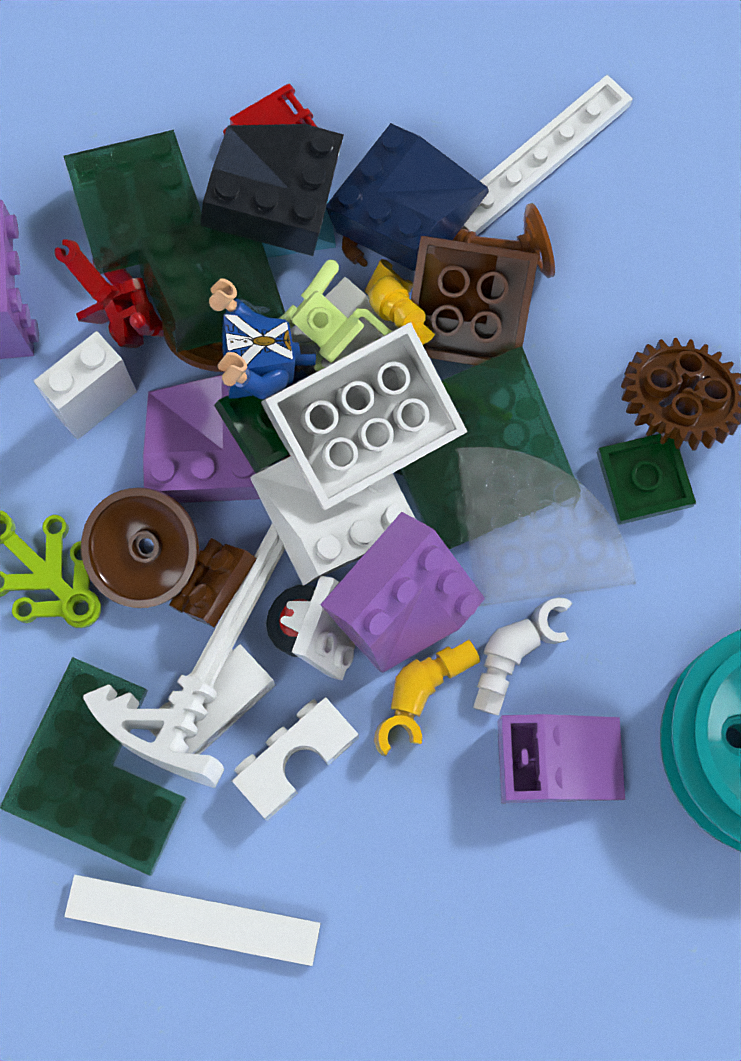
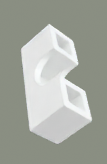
[232,697,359,821]

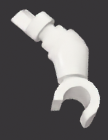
[473,597,572,716]

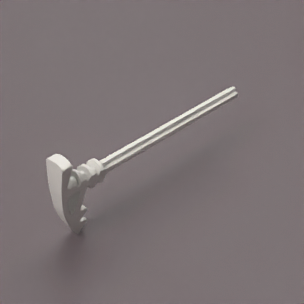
[83,523,285,788]

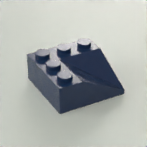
[326,123,489,272]

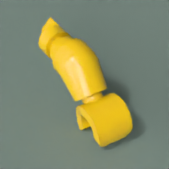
[364,259,435,345]
[374,640,480,756]

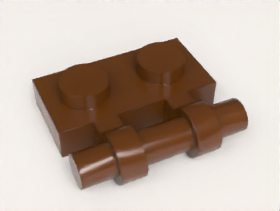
[169,538,257,627]

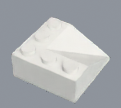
[250,456,415,586]

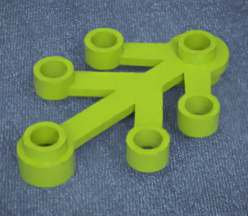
[0,510,101,628]

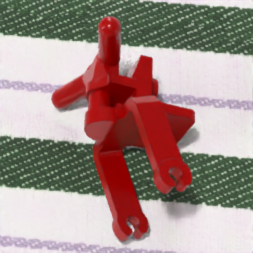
[55,239,163,348]

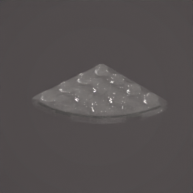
[457,446,636,607]

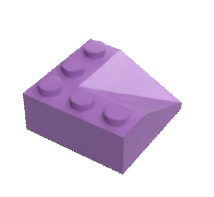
[0,200,39,359]
[143,375,260,503]
[320,512,485,673]

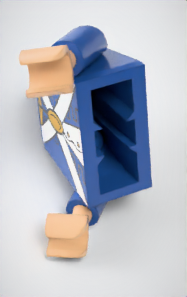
[209,278,316,400]

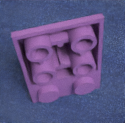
[497,714,625,804]

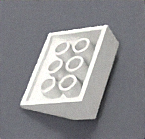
[261,322,467,510]

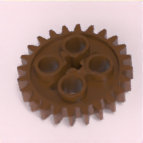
[621,338,741,451]

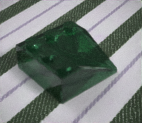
[63,129,207,274]
[138,224,285,353]

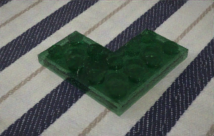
[0,657,187,876]

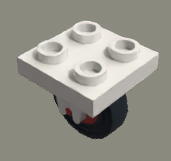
[266,575,355,680]

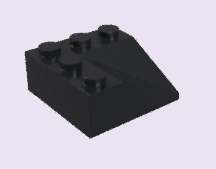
[200,124,344,256]

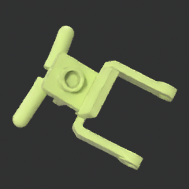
[279,260,392,371]

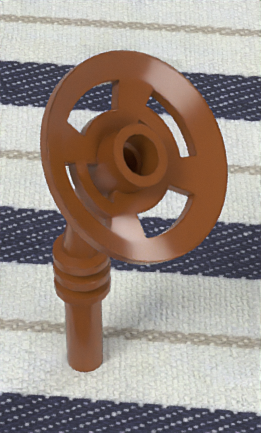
[453,203,555,278]

